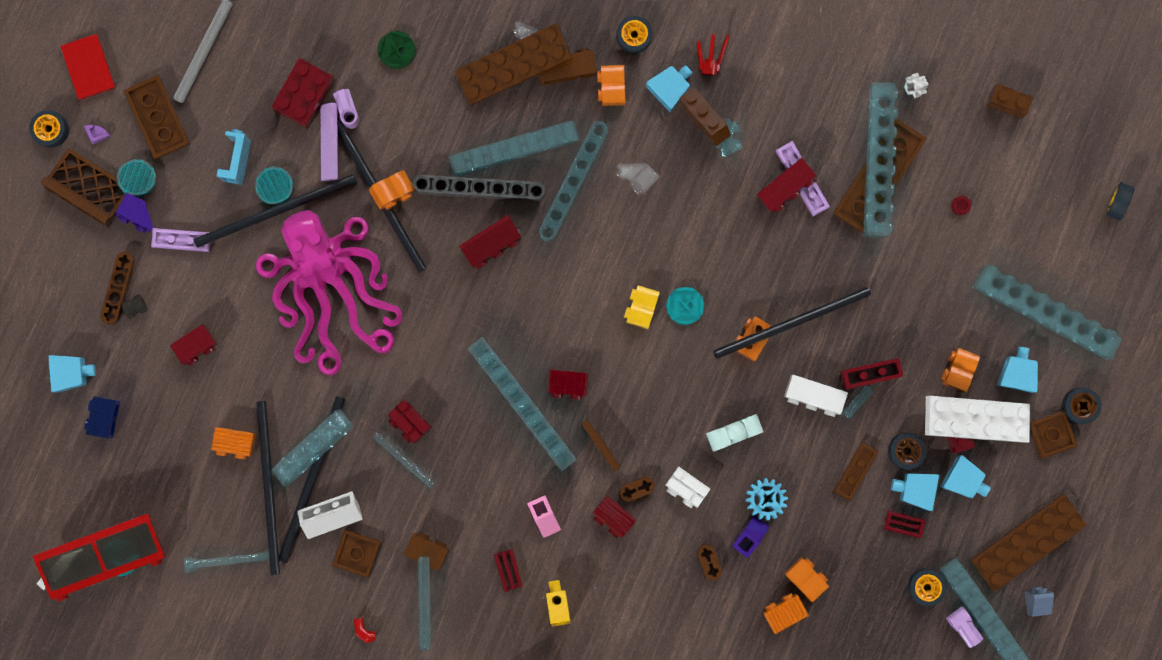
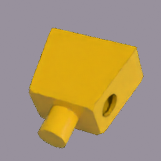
[546,580,571,627]

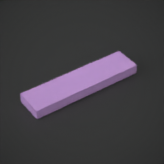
[320,103,338,181]
[776,141,830,217]

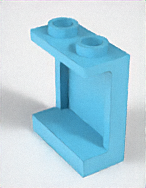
[217,129,251,185]

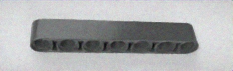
[413,175,545,202]

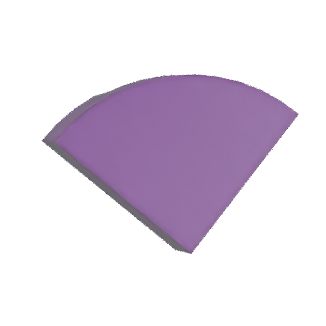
[84,125,111,145]

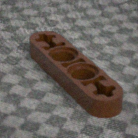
[100,252,135,325]

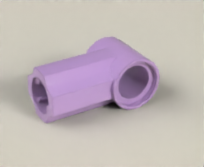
[333,89,360,129]
[946,607,983,648]

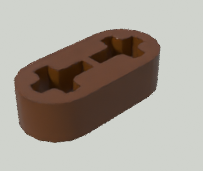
[619,477,655,502]
[697,544,722,581]

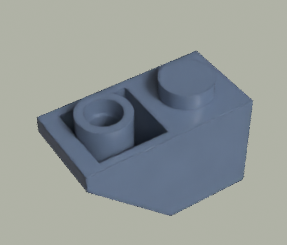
[1025,587,1054,617]

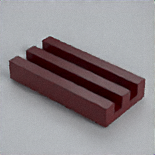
[883,510,926,539]
[494,549,523,592]

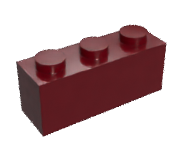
[757,158,817,213]
[839,358,904,390]

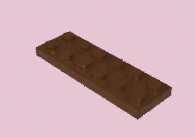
[455,23,573,106]
[833,118,927,234]
[970,494,1087,592]

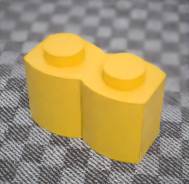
[624,285,660,329]

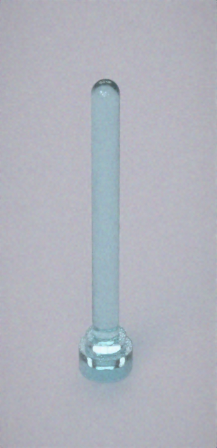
[184,552,269,573]

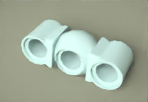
[706,414,764,452]

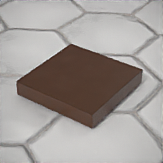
[1030,410,1078,459]
[332,529,382,578]

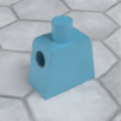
[646,65,693,112]
[997,347,1038,393]
[48,355,96,393]
[940,455,991,498]
[891,473,939,511]

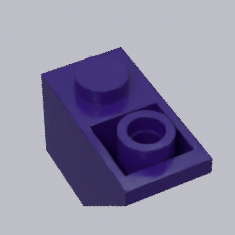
[115,192,153,233]
[731,515,769,558]

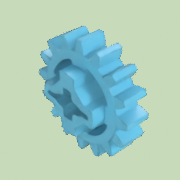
[745,478,788,521]

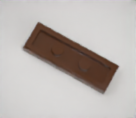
[582,420,620,471]
[833,442,879,501]

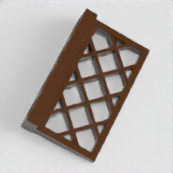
[41,148,126,228]

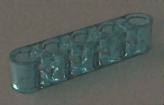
[272,410,353,486]

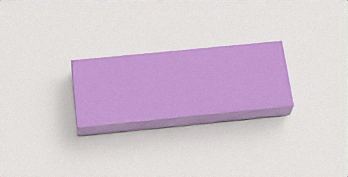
[151,228,211,252]

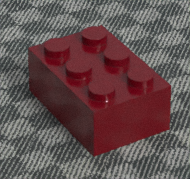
[271,58,335,129]

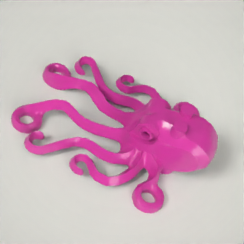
[256,210,402,376]

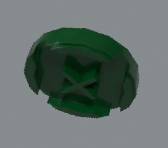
[378,31,416,69]

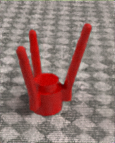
[697,34,730,76]

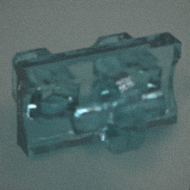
[710,119,742,157]

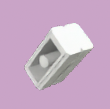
[665,466,710,508]

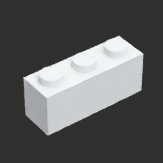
[784,375,848,417]
[298,491,363,539]

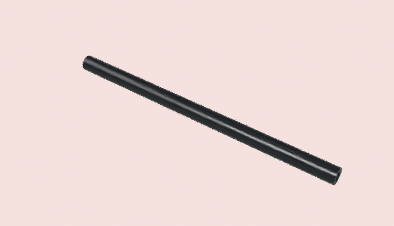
[337,121,427,272]
[193,174,357,248]
[713,287,871,359]
[279,396,345,563]
[256,401,280,575]

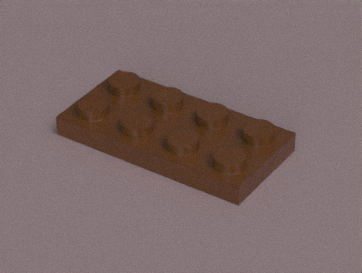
[123,75,190,160]

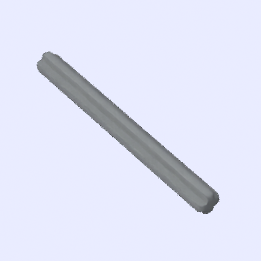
[173,0,233,103]

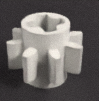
[904,73,929,98]

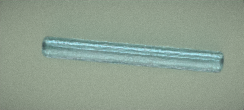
[418,556,431,650]

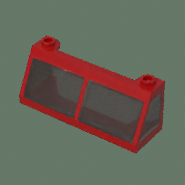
[33,514,166,602]

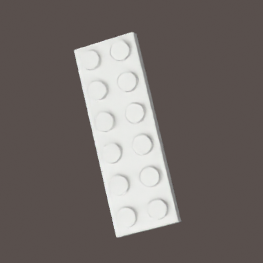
[925,396,1030,443]

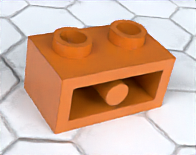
[735,316,771,362]

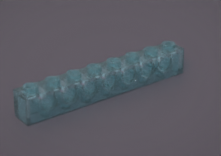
[863,82,898,238]
[972,265,1122,360]
[467,337,577,471]

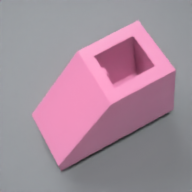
[527,495,561,538]

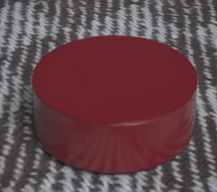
[951,196,971,215]

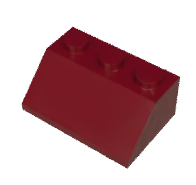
[459,215,522,269]

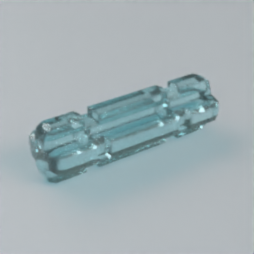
[842,386,873,419]

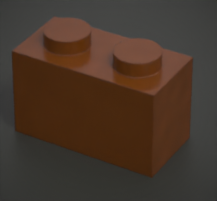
[986,84,1033,119]
[403,531,450,571]

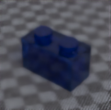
[84,396,120,439]

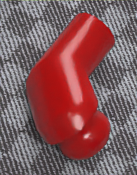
[353,618,376,643]

